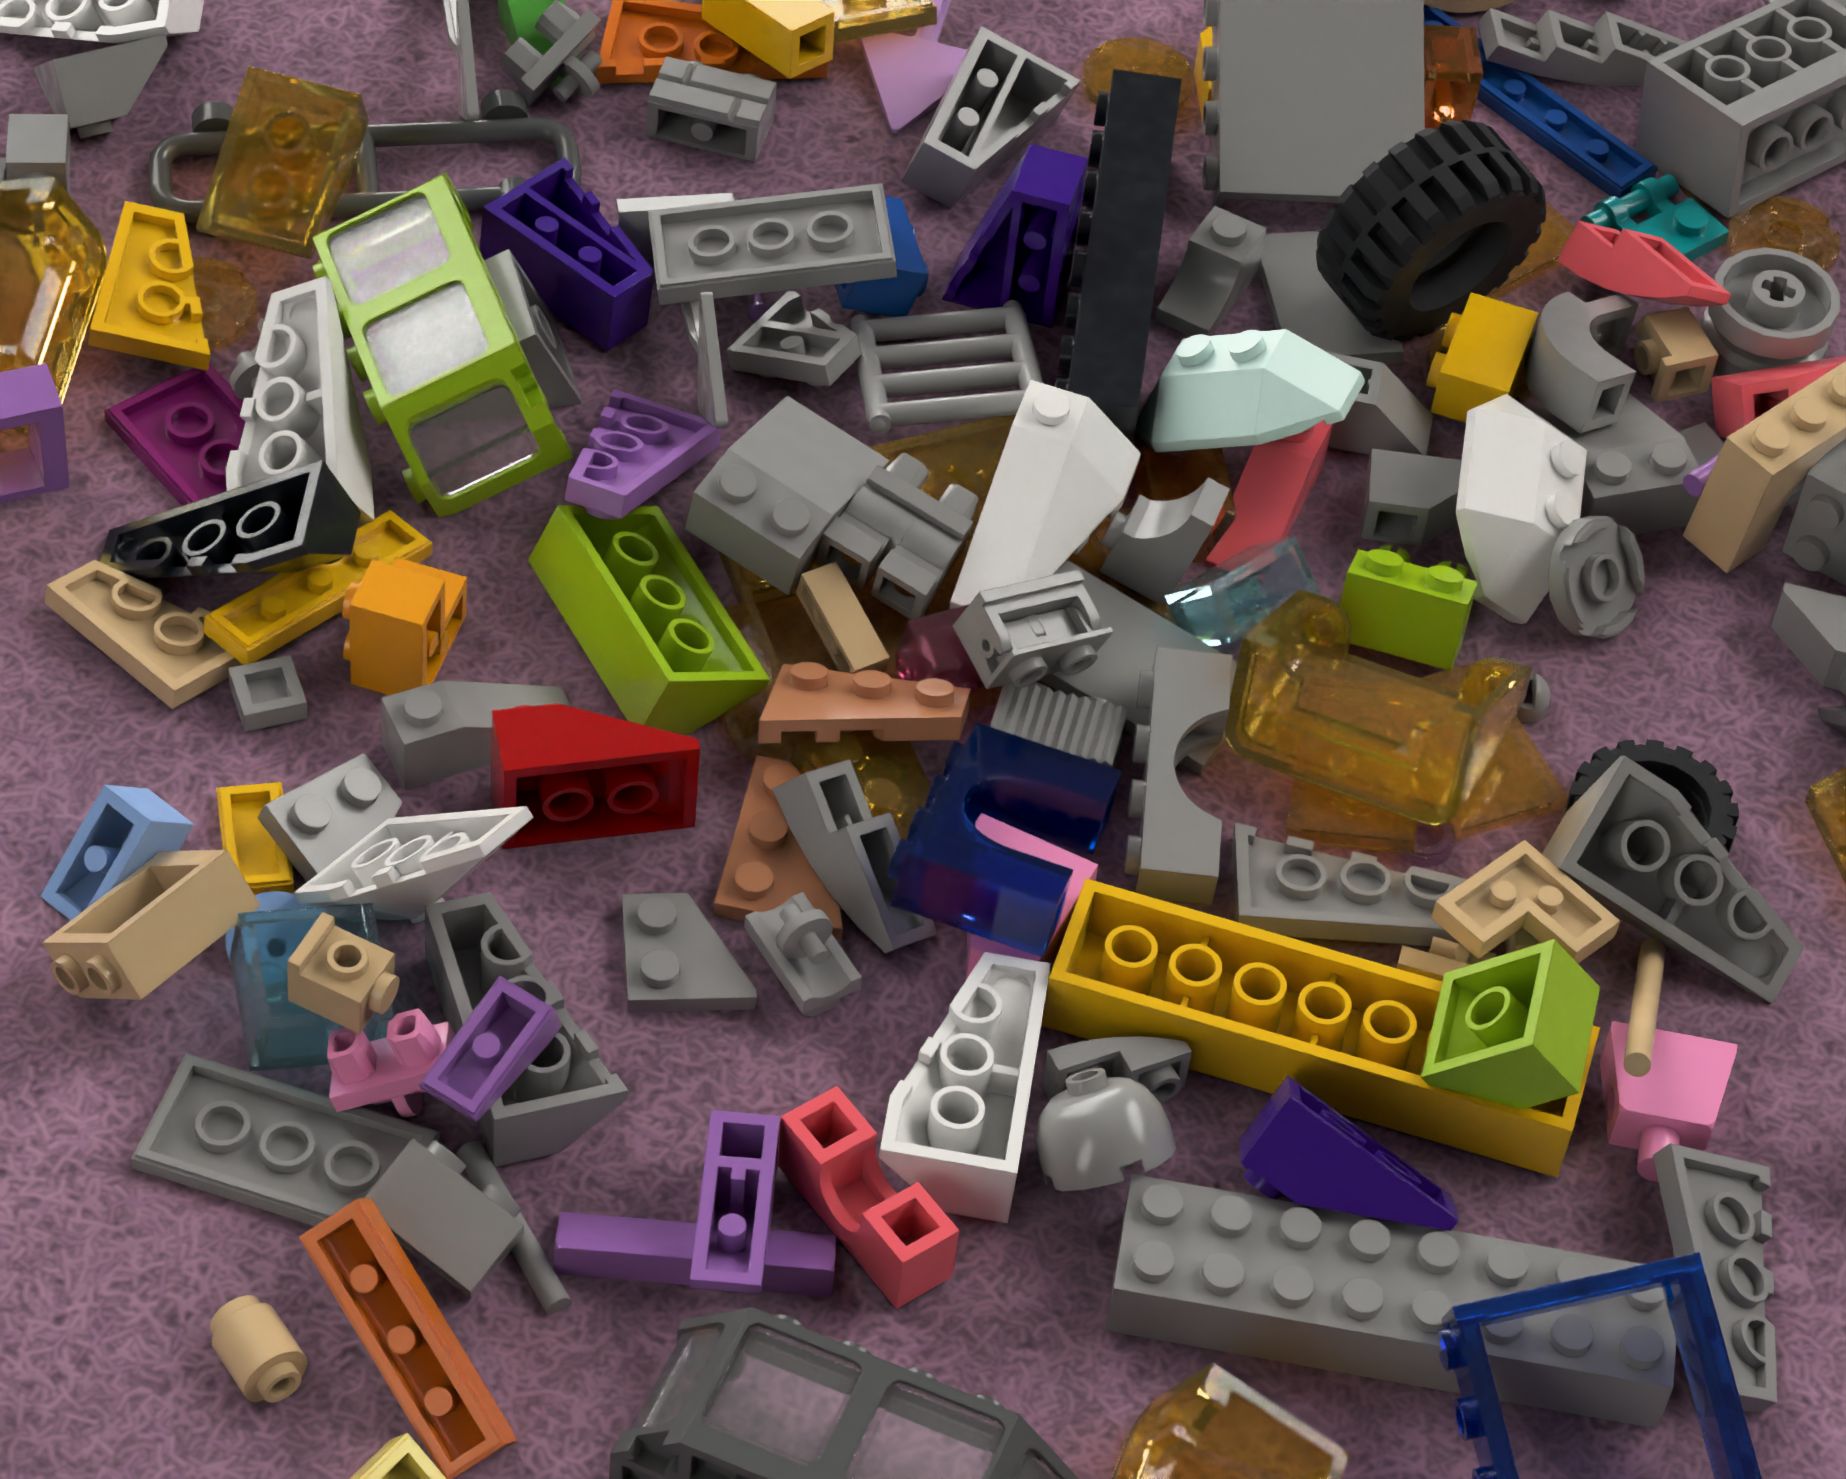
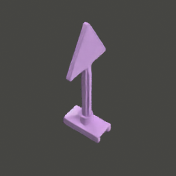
[858,0,967,134]

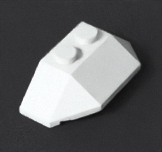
[1456,394,1587,624]

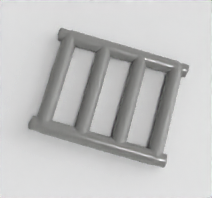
[850,300,1044,434]

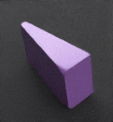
[419,976,562,1122]

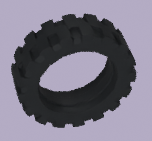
[1565,739,1739,853]

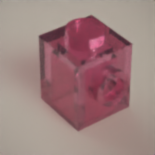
[895,604,985,694]

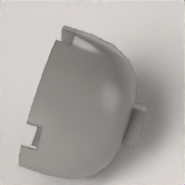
[1035,1068,1177,1191]

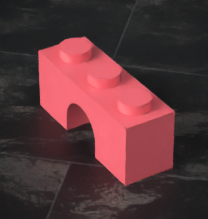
[778,1086,960,1309]

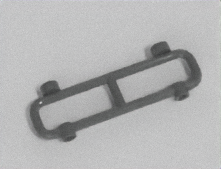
[148,89,582,237]

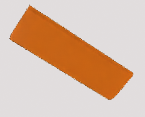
[299,1198,517,1479]

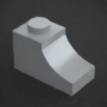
[1155,206,1266,336]
[1099,477,1230,607]

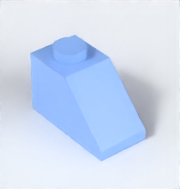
[40,785,194,921]

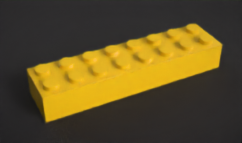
[1041,878,1600,1178]

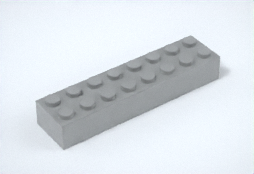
[1105,1174,1681,1429]

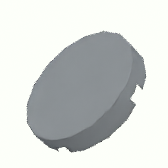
[1548,516,1645,639]

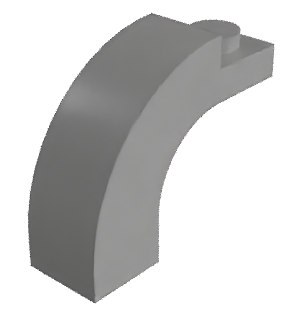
[1523,292,1639,434]

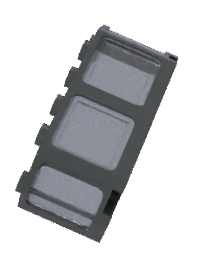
[609,1307,1079,1479]

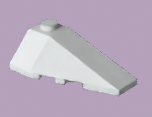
[0,0,204,43]
[226,276,375,526]
[879,952,1051,1223]

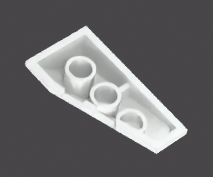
[949,380,1141,613]
[294,806,533,923]

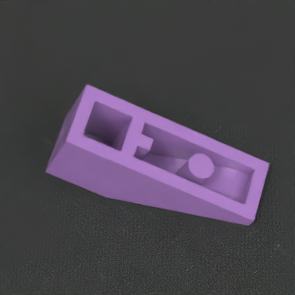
[690,1110,780,1294]

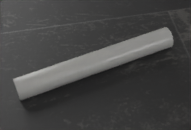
[457,1141,572,1315]

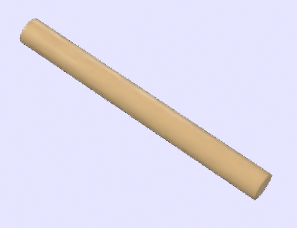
[1623,938,1666,1077]

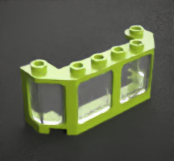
[312,172,573,517]

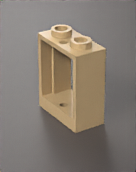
[42,850,261,1000]

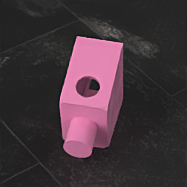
[1600,1021,1737,1182]

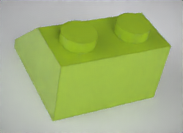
[1421,939,1600,1109]

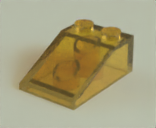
[196,66,369,260]

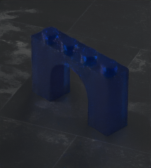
[888,722,1123,957]

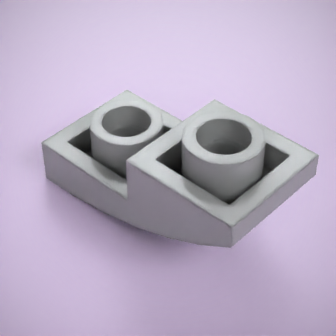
[1041,1036,1192,1103]

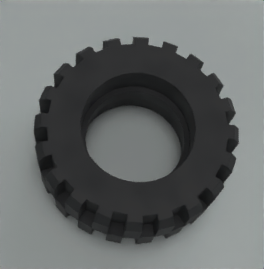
[1316,119,1547,341]

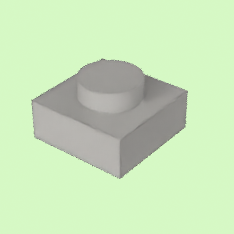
[228,655,308,732]

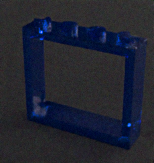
[1437,1252,1762,1479]

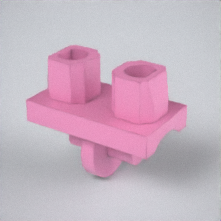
[327,1008,456,1118]

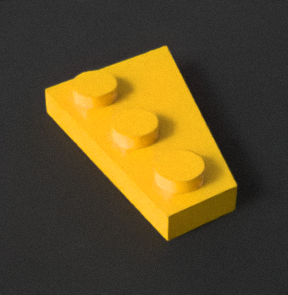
[88,201,210,371]

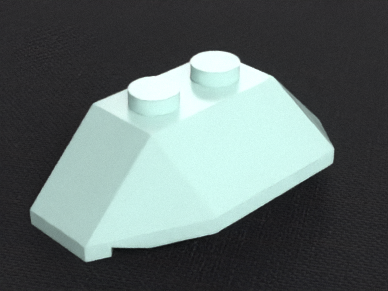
[1135,329,1366,453]

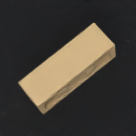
[796,561,890,673]

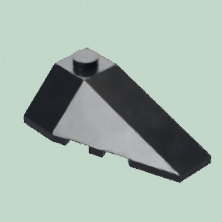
[100,460,361,579]

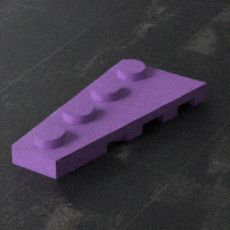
[564,389,722,519]

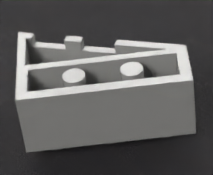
[900,26,1081,209]

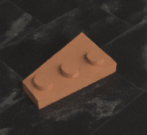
[758,662,971,744]
[713,755,843,941]

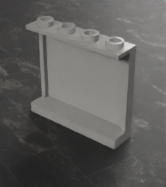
[1202,0,1425,208]

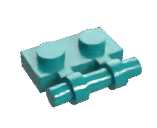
[1580,174,1729,261]

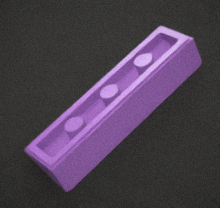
[553,1212,836,1297]

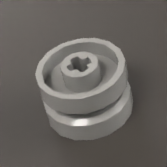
[1700,247,1840,375]

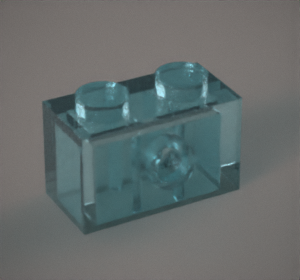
[1164,535,1320,647]

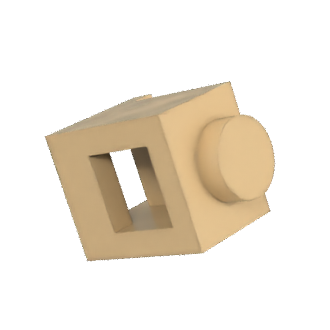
[1634,306,1719,403]
[287,912,400,1034]

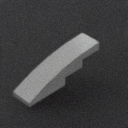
[1478,8,1687,86]

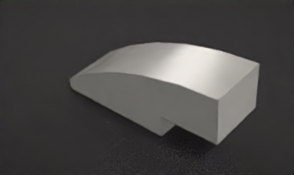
[772,759,938,953]

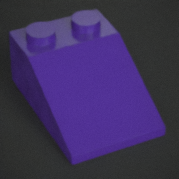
[1239,1075,1459,1231]

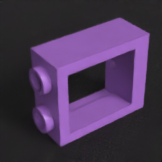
[0,363,70,503]

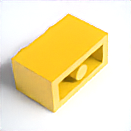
[1426,292,1539,423]

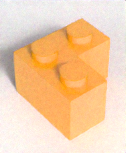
[342,557,467,695]

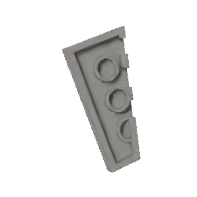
[1232,822,1495,951]
[1653,1143,1777,1412]

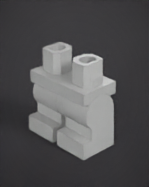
[816,453,978,624]

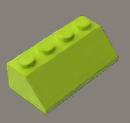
[528,505,771,735]

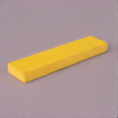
[203,510,433,665]

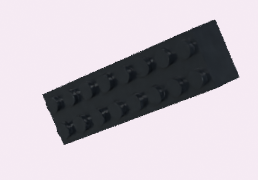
[1055,69,1182,444]

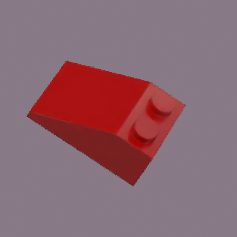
[491,703,700,849]

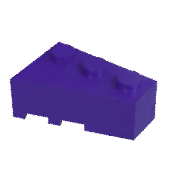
[941,144,1088,328]
[479,157,654,351]

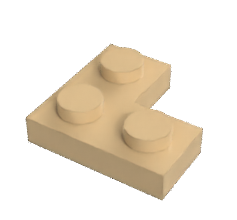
[1431,840,1620,963]

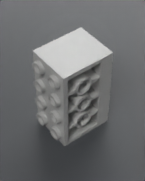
[1635,0,1846,218]

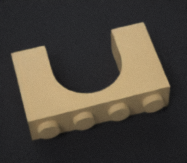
[1683,361,1846,573]

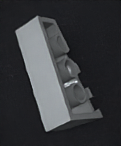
[425,892,629,1167]

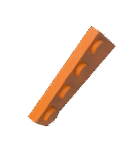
[596,0,836,84]

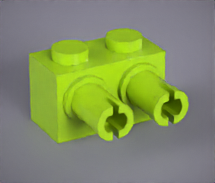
[1331,545,1478,671]

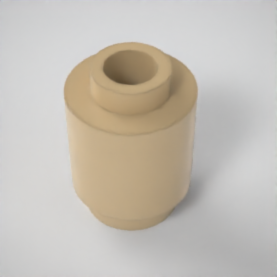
[210,1295,308,1403]

